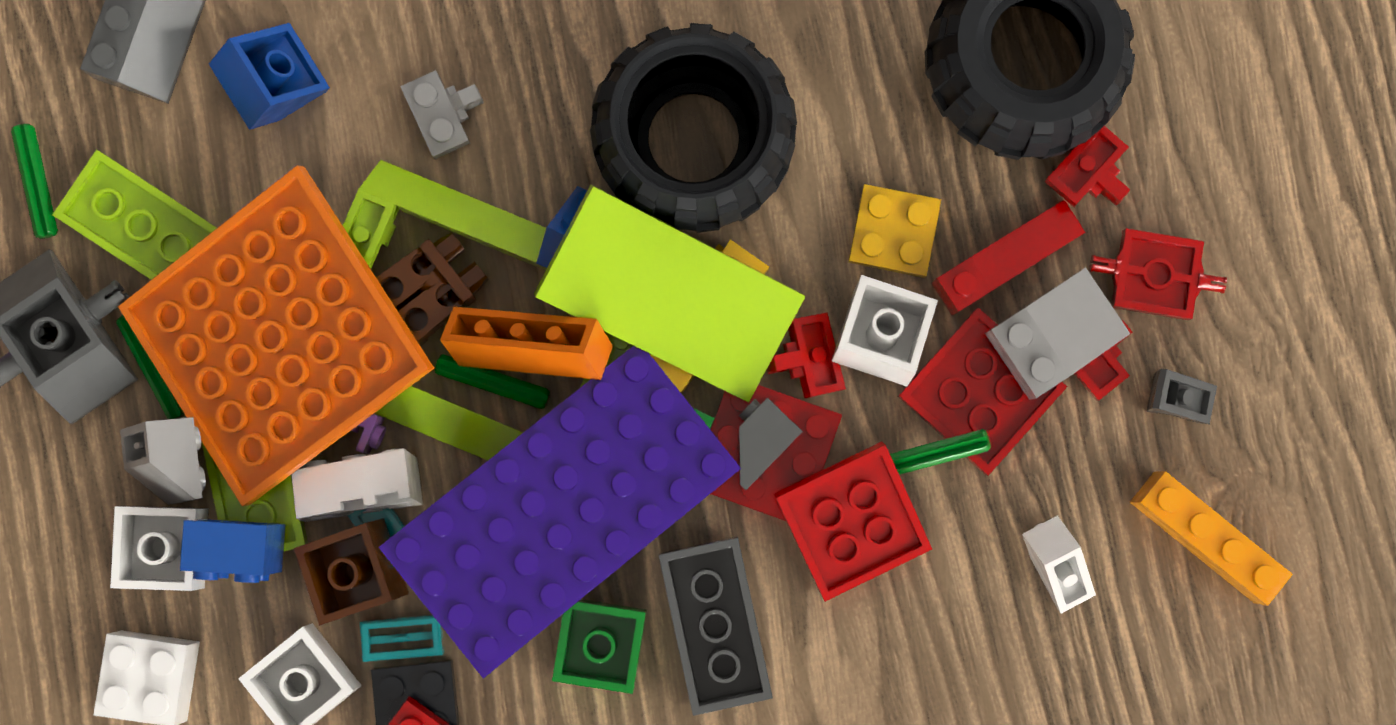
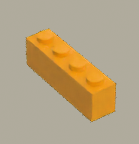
[1130,471,1293,606]

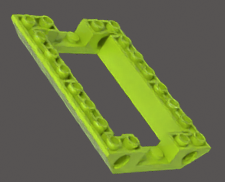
[343,160,633,460]

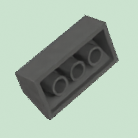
[80,0,206,104]

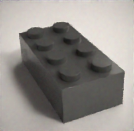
[659,537,773,716]

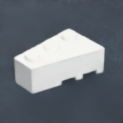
[291,448,423,522]

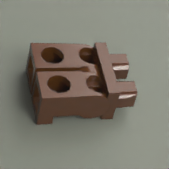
[376,232,489,346]

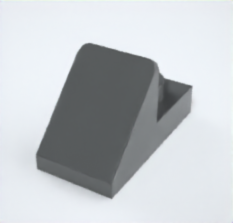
[1147,369,1217,425]

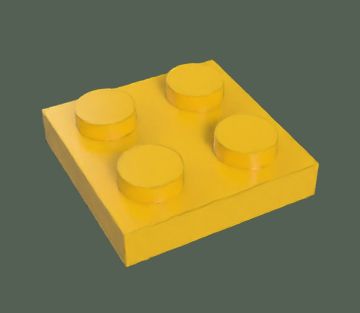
[848,184,942,278]

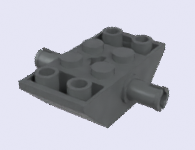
[0,249,138,424]

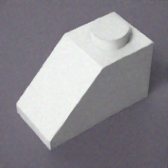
[1022,515,1096,613]

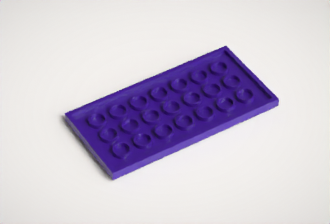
[379,346,741,679]

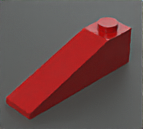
[931,200,1086,316]

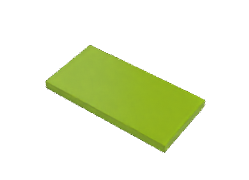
[534,185,806,403]

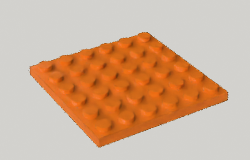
[118,165,435,506]

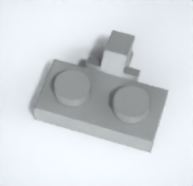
[400,70,484,159]

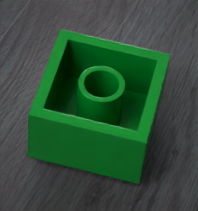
[552,599,647,694]

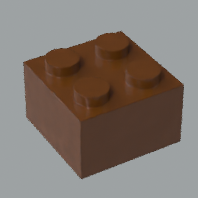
[294,518,409,626]

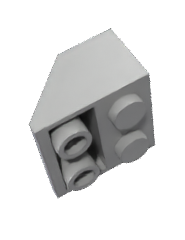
[120,417,206,505]

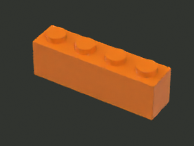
[440,307,613,380]

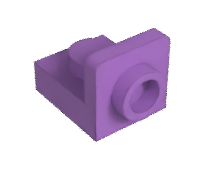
[351,414,386,454]

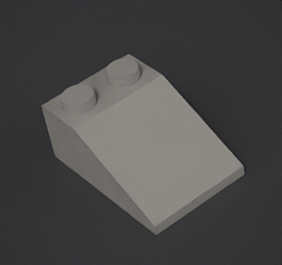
[985,267,1130,400]

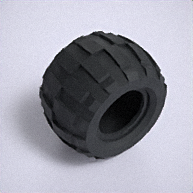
[925,0,1135,160]
[590,23,797,233]

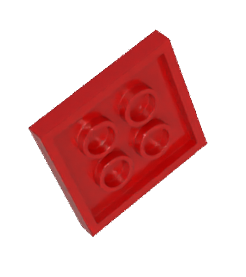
[897,307,1067,476]
[711,385,842,521]
[774,441,932,602]

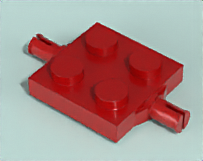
[1089,228,1227,321]

